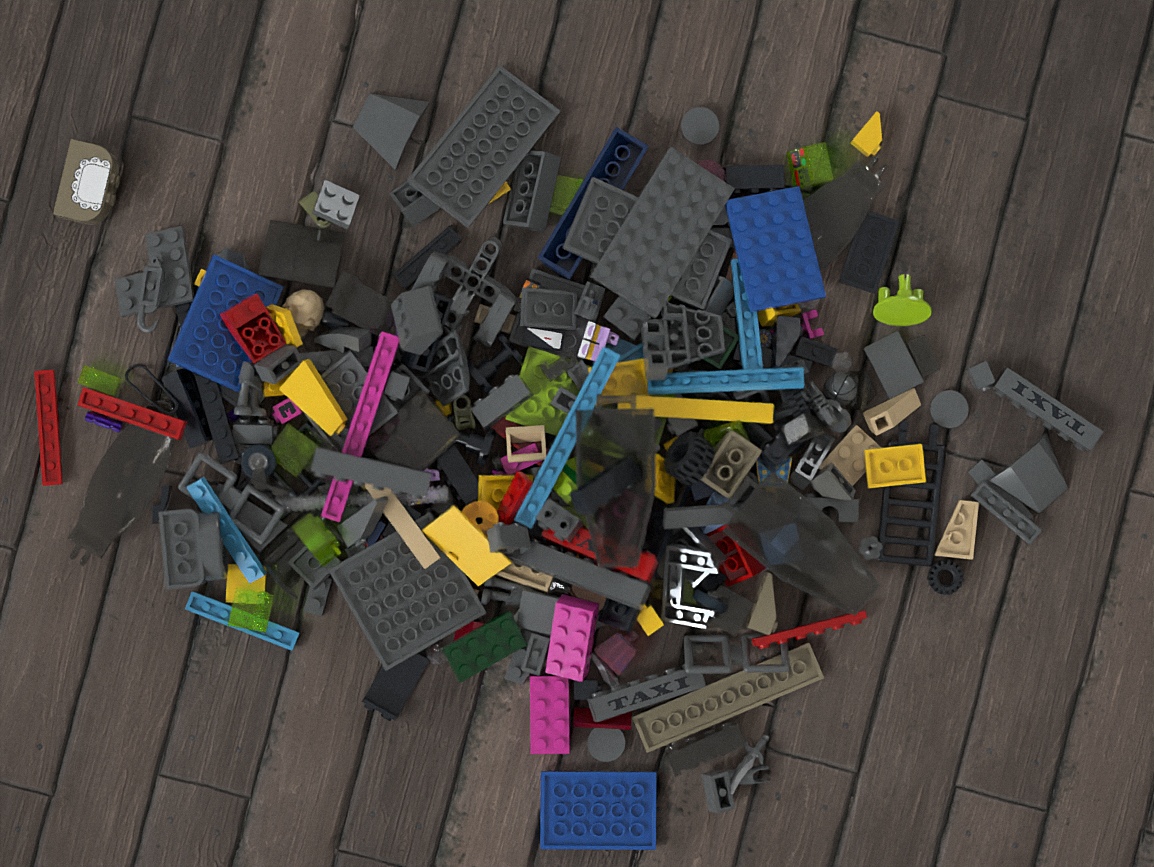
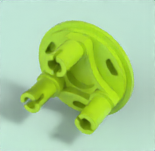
[873,274,932,326]

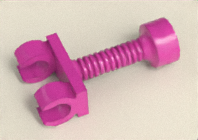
[770,309,824,339]

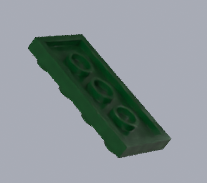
[442,611,527,683]

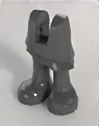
[234,361,267,416]
[481,575,537,606]

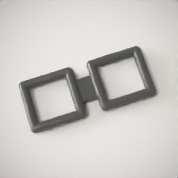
[178,452,286,544]
[684,633,790,674]

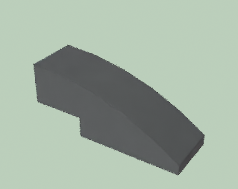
[314,327,371,353]

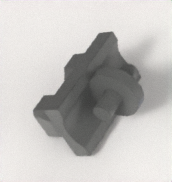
[574,281,605,321]

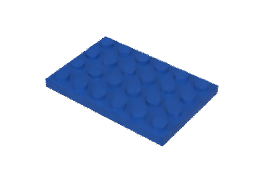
[725,186,826,312]
[167,255,284,392]
[540,771,656,850]

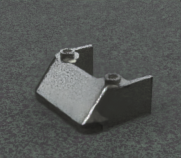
[260,505,352,600]

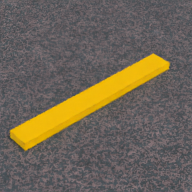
[617,395,774,424]

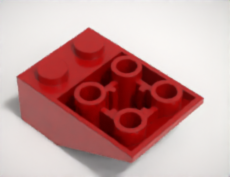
[220,293,287,363]

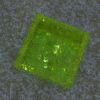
[292,513,341,567]

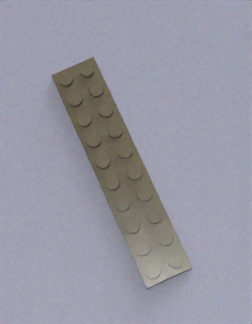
[632,642,824,753]

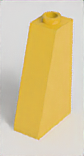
[279,359,348,436]

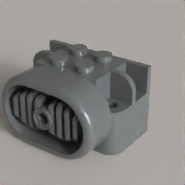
[159,509,228,590]

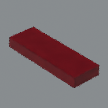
[573,707,632,730]

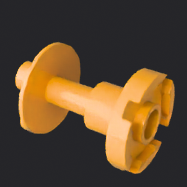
[462,501,499,538]

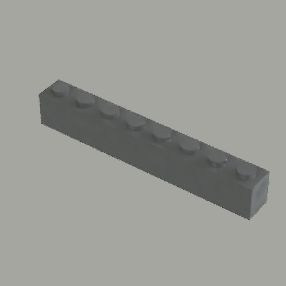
[504,538,651,611]

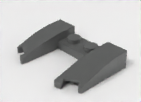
[661,543,719,629]

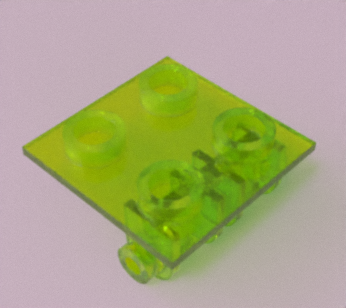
[549,175,584,215]
[228,588,274,633]

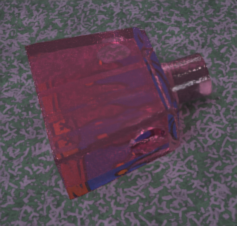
[592,630,640,676]

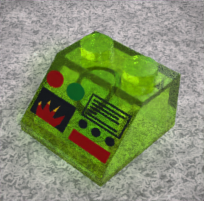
[786,142,834,189]

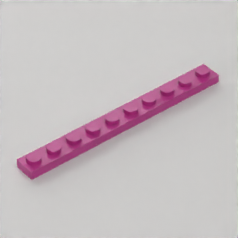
[321,331,400,522]

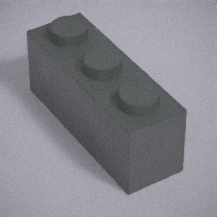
[471,375,534,429]

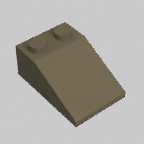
[701,430,762,499]
[745,572,778,635]

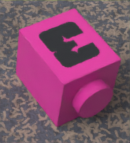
[272,398,304,424]

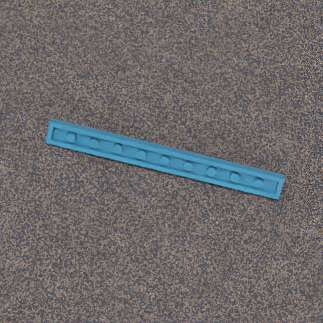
[514,347,620,529]

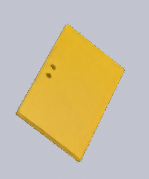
[422,505,512,586]

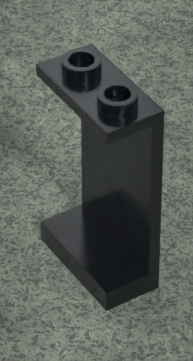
[362,652,430,721]

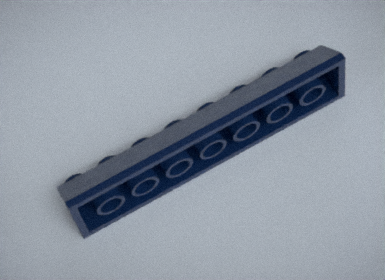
[537,127,649,280]

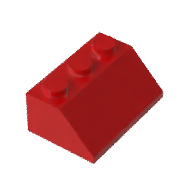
[706,523,767,587]

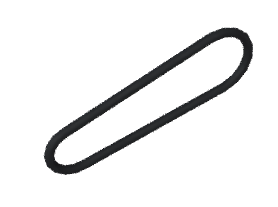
[125,364,178,415]

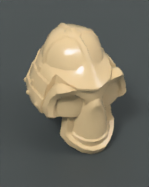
[282,289,325,338]

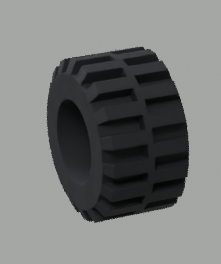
[664,431,715,485]

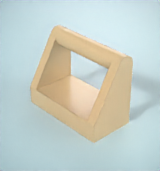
[506,425,546,463]

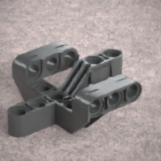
[412,237,518,348]

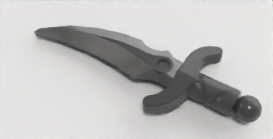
[591,652,629,693]
[731,734,769,794]

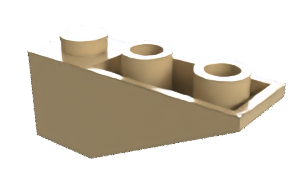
[863,388,921,436]

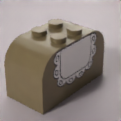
[53,139,120,225]

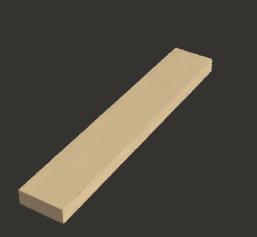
[365,483,440,569]

